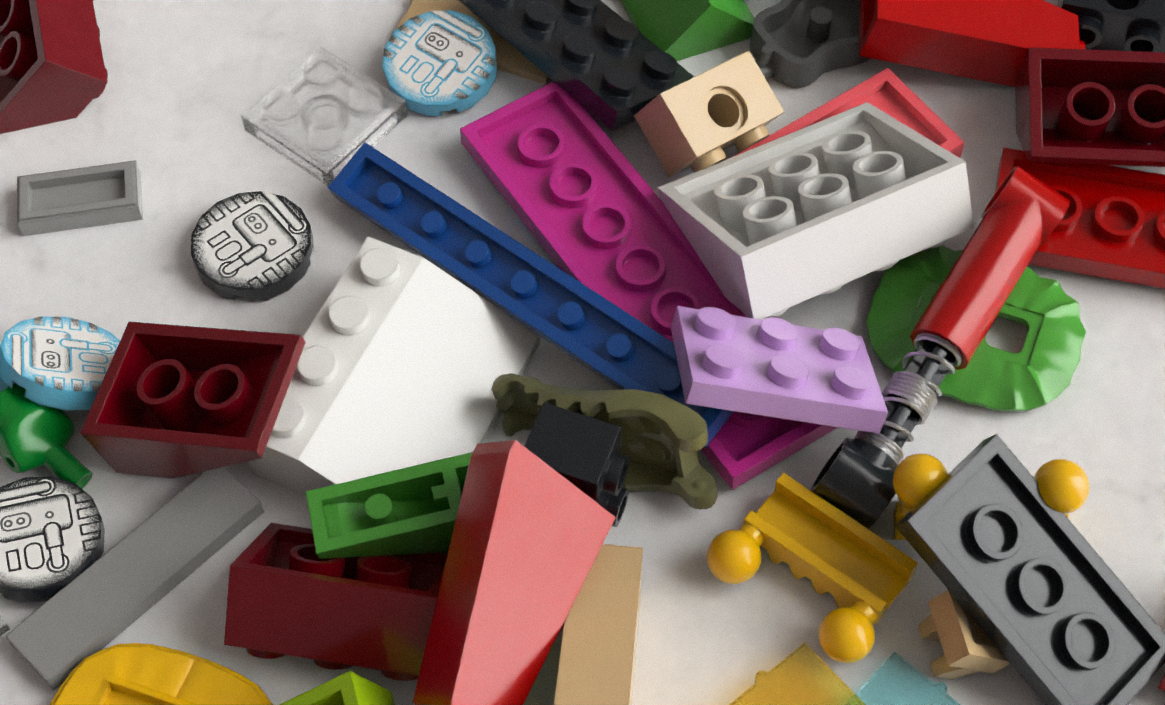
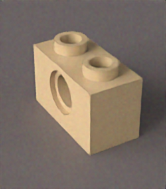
[634,51,784,178]

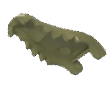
[491,373,718,510]

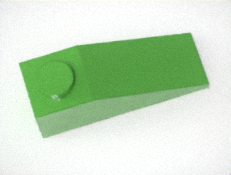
[305,452,473,559]

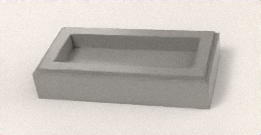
[17,160,143,236]

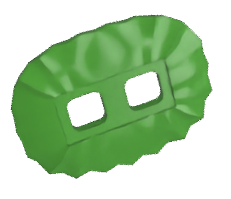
[866,245,1086,411]

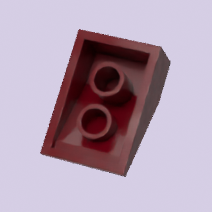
[80,322,306,479]

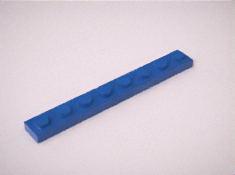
[327,142,734,448]

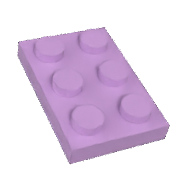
[671,306,888,434]

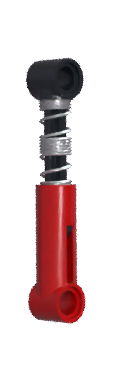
[810,166,1071,529]

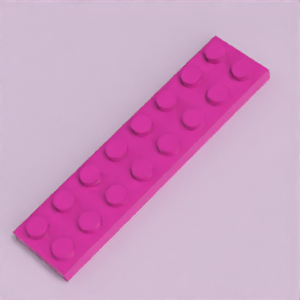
[460,81,838,490]

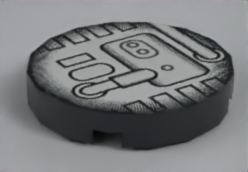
[191,191,314,301]
[0,476,105,603]

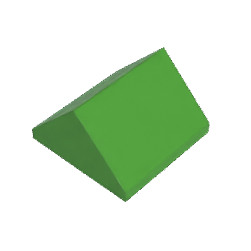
[620,0,754,61]

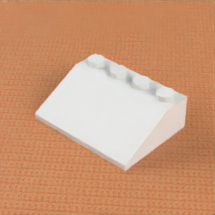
[658,102,974,320]
[248,236,540,496]

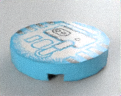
[382,10,497,116]
[0,316,120,410]

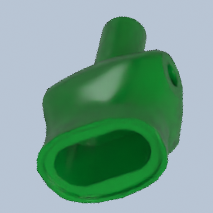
[0,383,93,489]

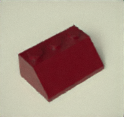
[0,0,108,134]
[1015,47,1165,167]
[224,523,448,681]

